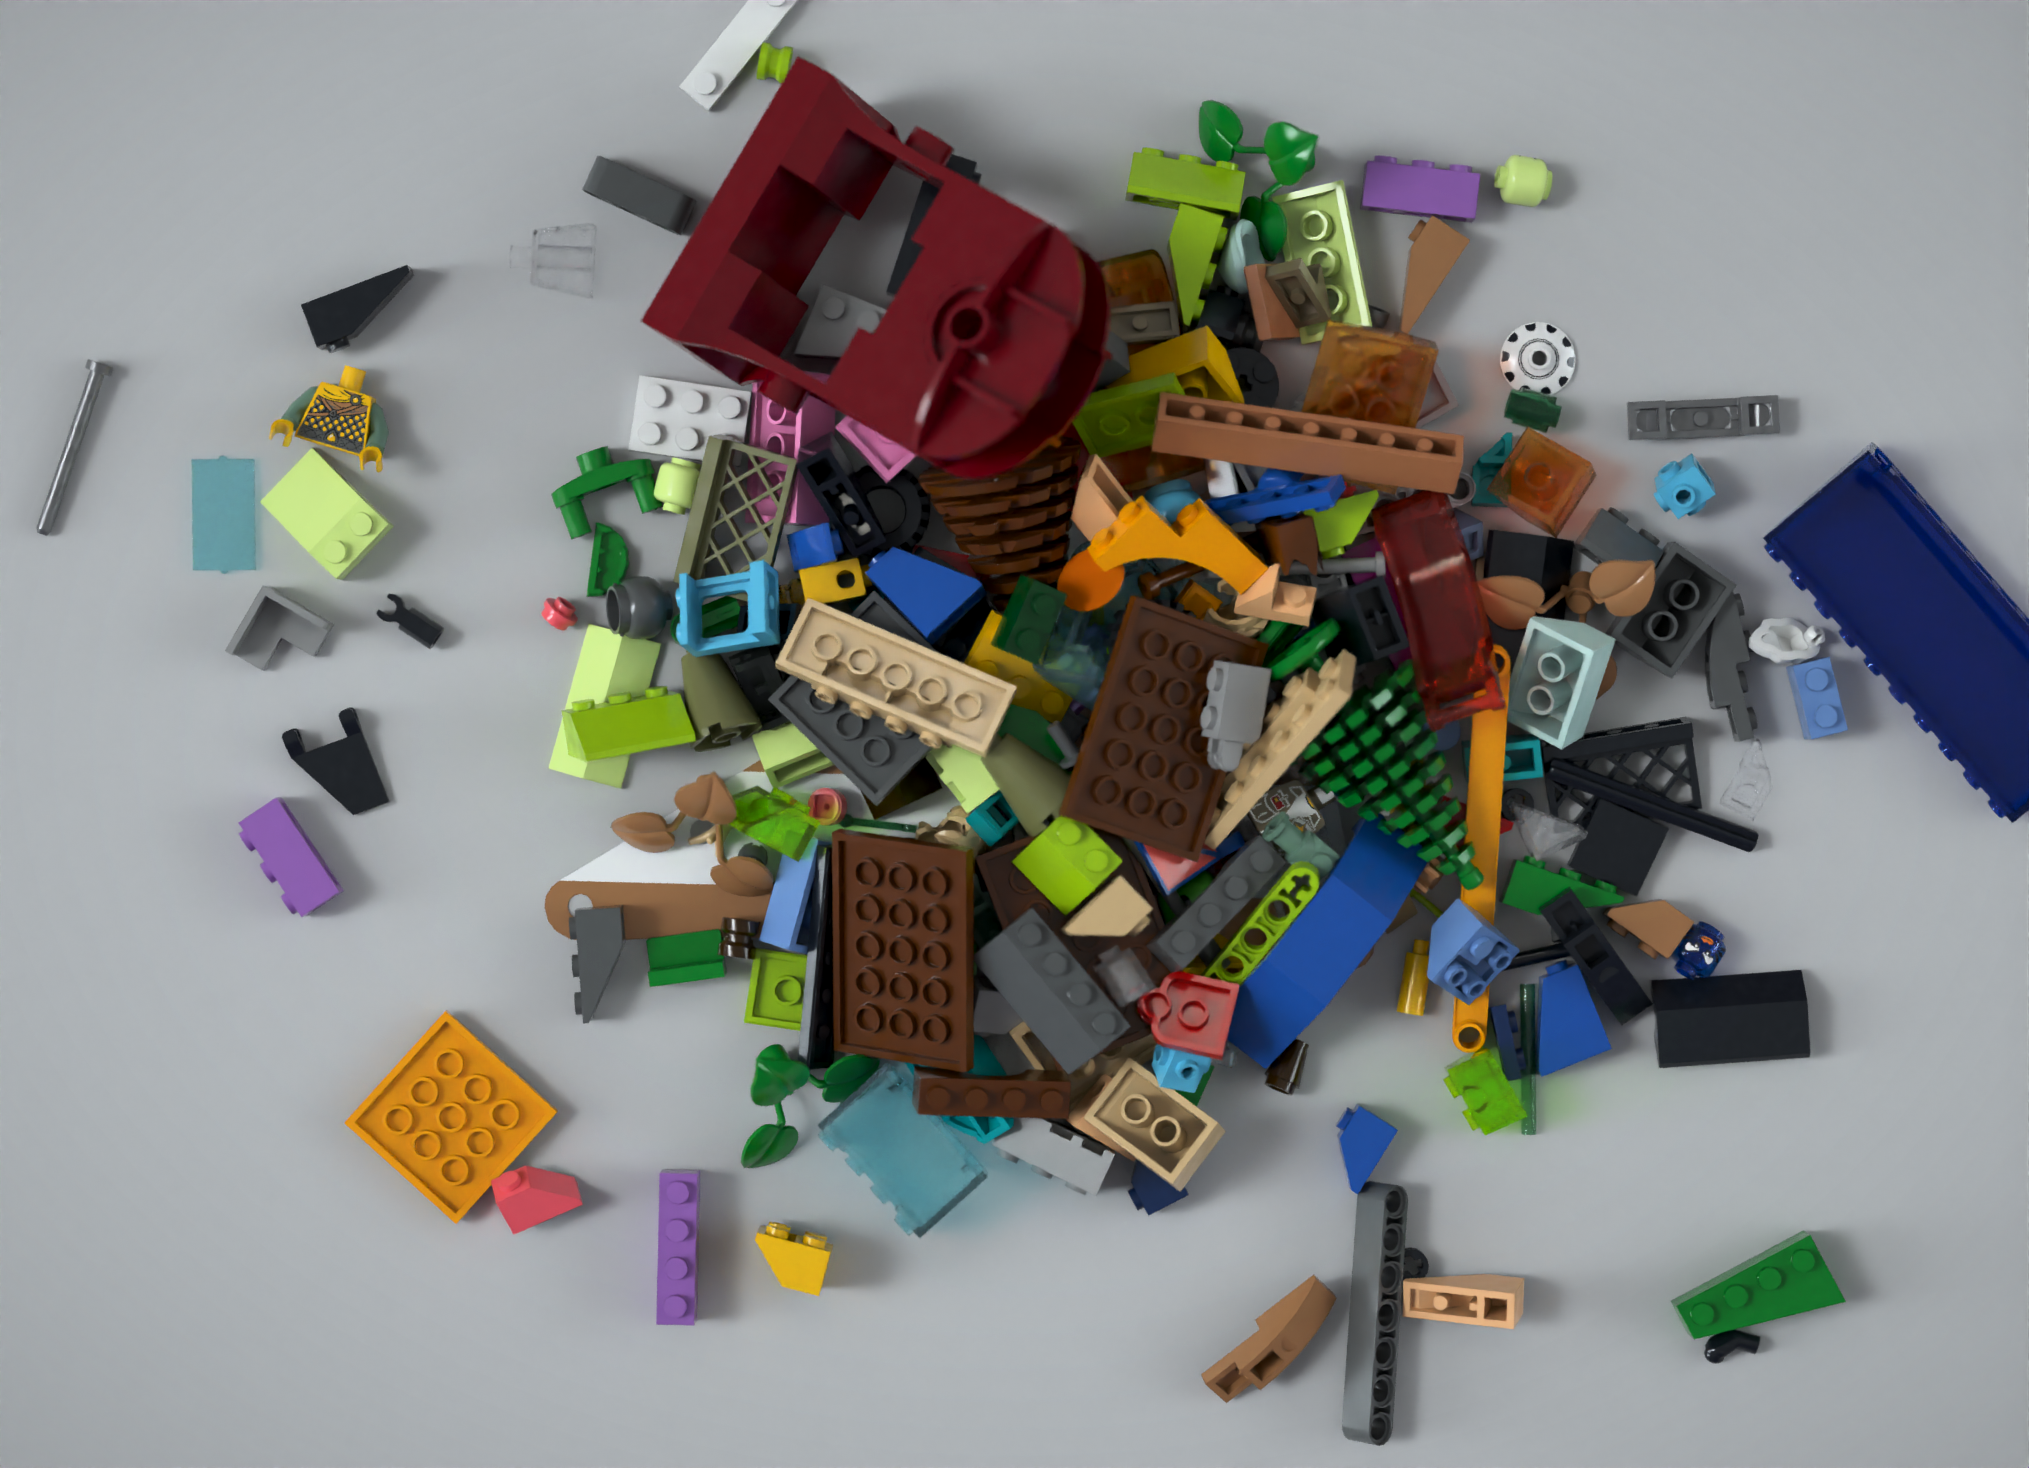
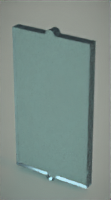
[192,455,256,574]

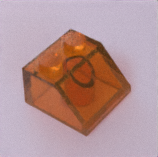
[1487,426,1597,538]

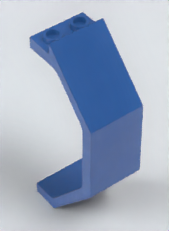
[1227,813,1428,1069]

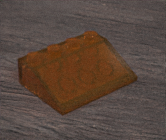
[1301,319,1439,495]

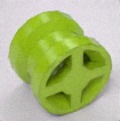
[757,42,793,84]

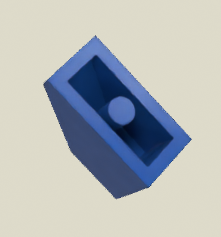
[1336,1104,1398,1194]

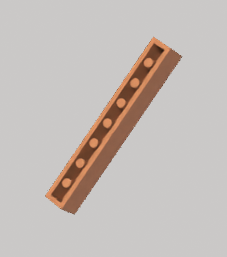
[1151,392,1464,494]

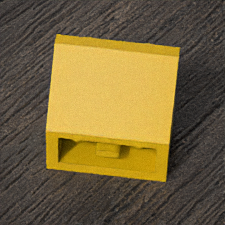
[755,1221,833,1296]

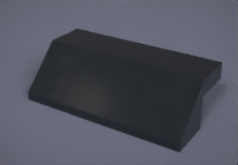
[1470,530,1574,680]
[1650,970,1810,1068]

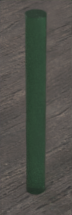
[1520,983,1537,1135]

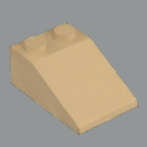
[1083,1057,1226,1192]

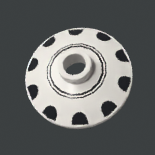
[1500,322,1575,397]

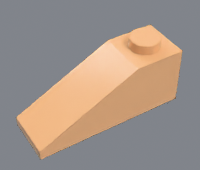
[1402,1274,1524,1329]

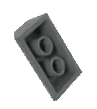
[1605,542,1737,679]

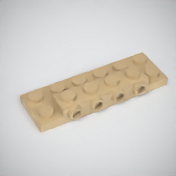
[775,598,1017,758]
[1204,649,1356,850]

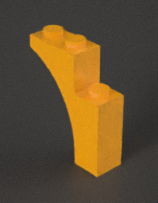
[1087,495,1269,595]

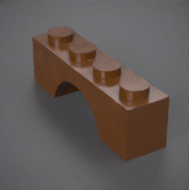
[912,1066,1071,1119]

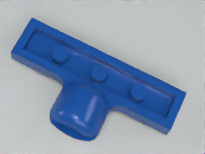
[1205,468,1346,526]

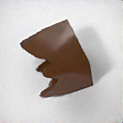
[1255,513,1324,576]

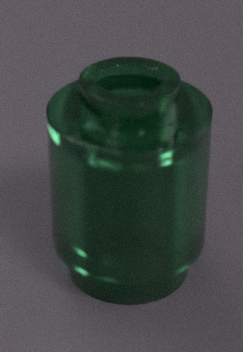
[1503,387,1562,433]

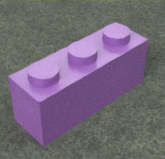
[1360,155,1480,223]
[239,797,344,917]

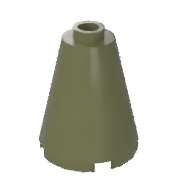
[681,650,762,752]
[980,732,1072,837]

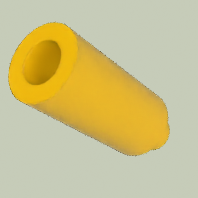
[1396,939,1429,1016]

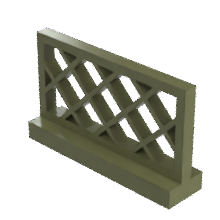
[673,434,798,602]

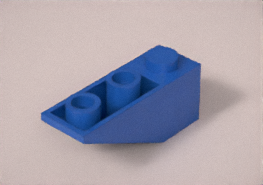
[787,522,845,573]

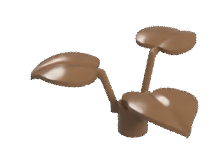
[1477,560,1655,700]
[611,772,774,897]

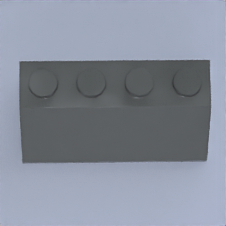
[974,908,1131,1075]

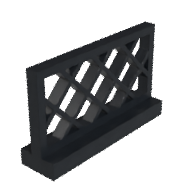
[1540,717,1702,833]

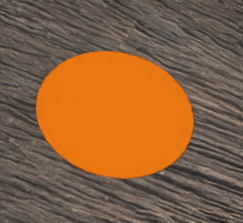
[1057,550,1125,611]

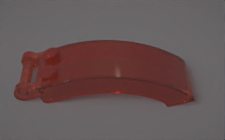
[1372,490,1506,732]

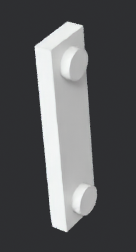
[679,0,799,112]

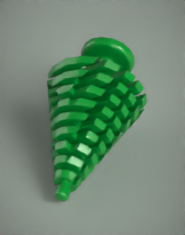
[1264,618,1484,890]

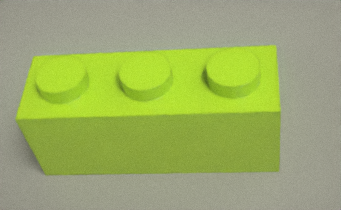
[1125,147,1246,220]
[561,686,696,762]

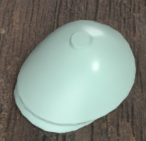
[1217,219,1265,294]

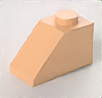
[1071,453,1133,543]

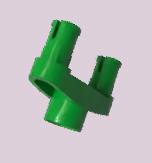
[551,446,663,539]

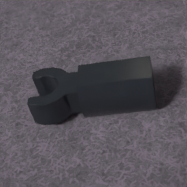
[376,593,444,649]

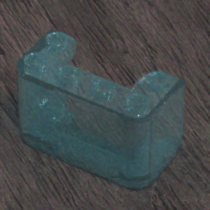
[818,1061,988,1238]

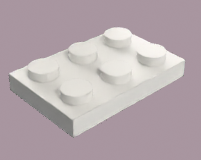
[628,375,752,467]

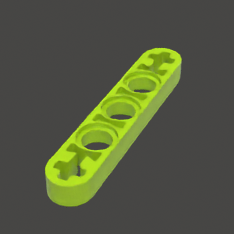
[1200,861,1320,985]

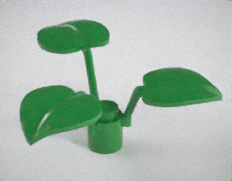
[1199,100,1319,261]
[741,1044,880,1168]

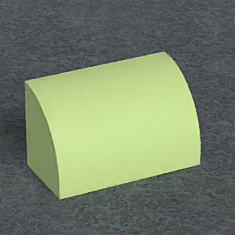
[752,721,834,789]

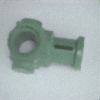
[1262,811,1341,881]

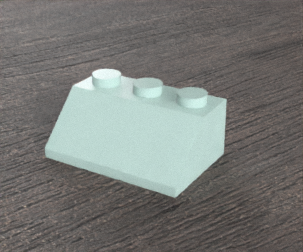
[1507,616,1616,750]

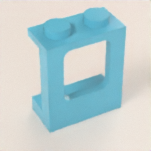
[676,560,780,657]

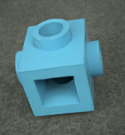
[1654,453,1716,519]
[1151,1043,1211,1093]

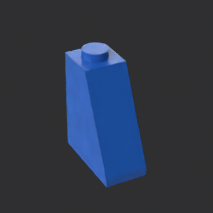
[865,547,987,645]
[1535,959,1612,1077]

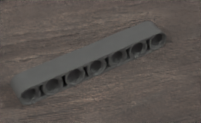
[1342,1181,1408,1446]

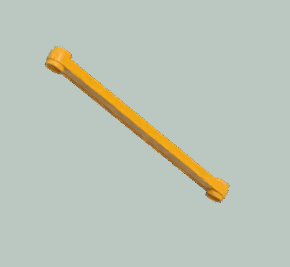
[1452,644,1511,1053]

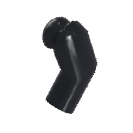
[1704,1329,1760,1364]

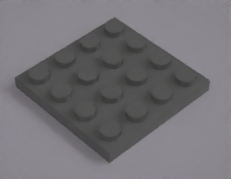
[768,591,938,806]

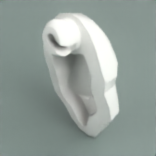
[1749,617,1825,664]

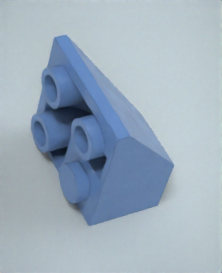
[1427,898,1520,1005]

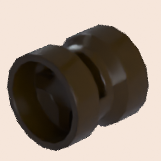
[717,917,760,960]

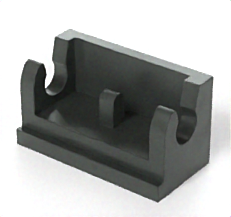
[728,645,789,730]

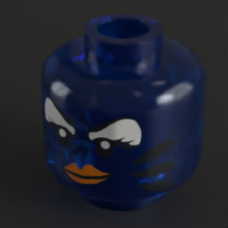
[1671,921,1726,980]

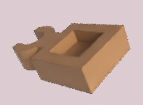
[1413,856,1444,894]

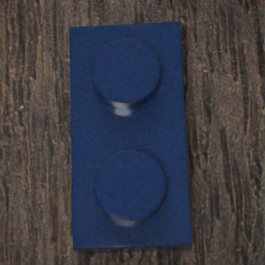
[1489,1004,1526,1081]

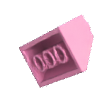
[745,371,836,526]

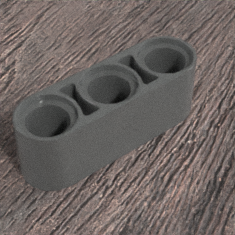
[582,156,697,236]

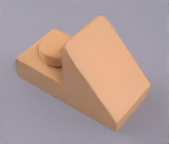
[1234,563,1317,627]

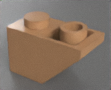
[1602,899,1694,960]

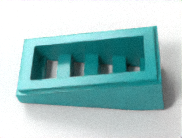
[966,790,1019,846]

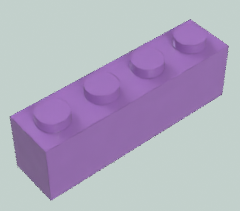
[656,1169,700,1325]

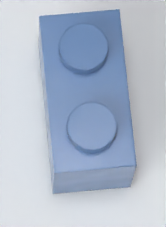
[1786,657,1848,740]

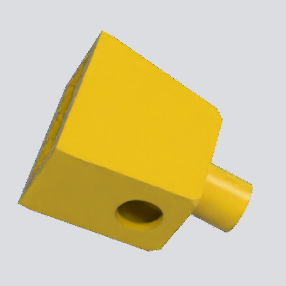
[799,558,875,605]

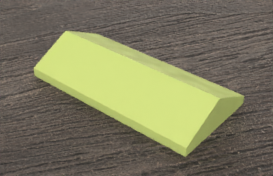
[1272,180,1373,345]
[549,624,662,789]

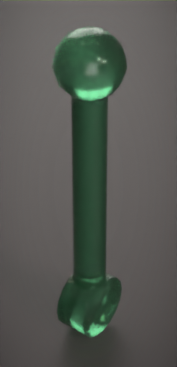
[839,813,917,833]

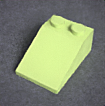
[260,448,394,580]

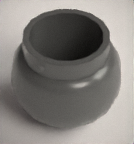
[606,576,673,639]

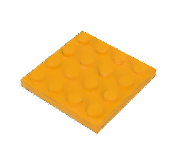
[344,1010,558,1224]

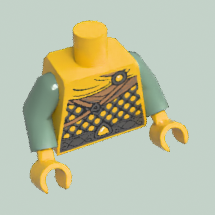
[269,365,389,472]

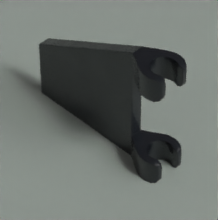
[282,707,389,815]

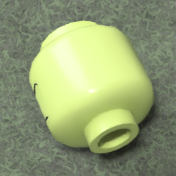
[1494,155,1553,207]
[654,457,701,515]

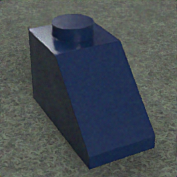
[1128,1159,1189,1216]

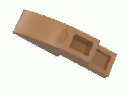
[1201,1275,1337,1403]

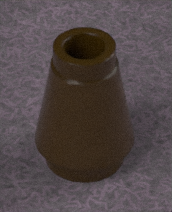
[1264,1038,1309,1096]

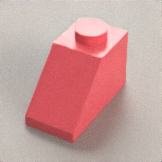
[491,1165,583,1234]

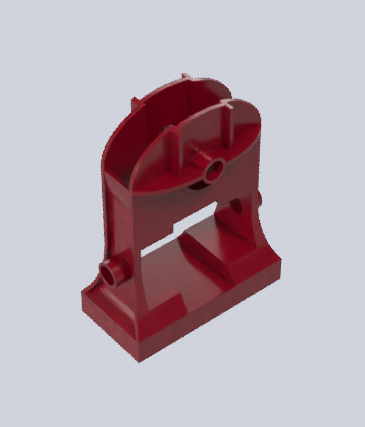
[640,56,1112,480]

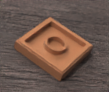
[1244,263,1300,341]

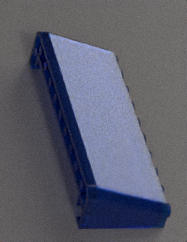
[1763,442,2029,823]

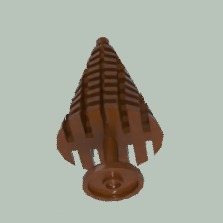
[917,436,1081,640]

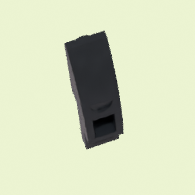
[1539,886,1653,1025]

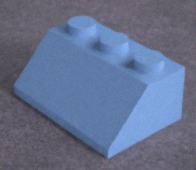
[759,831,832,954]

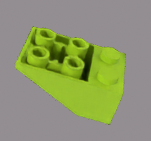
[1167,203,1228,332]

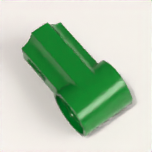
[670,596,740,647]

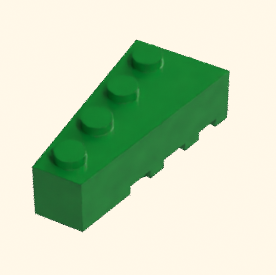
[1671,1231,1846,1339]

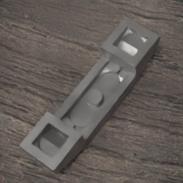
[1627,395,1780,440]

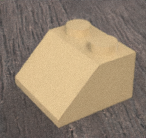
[1059,875,1152,936]

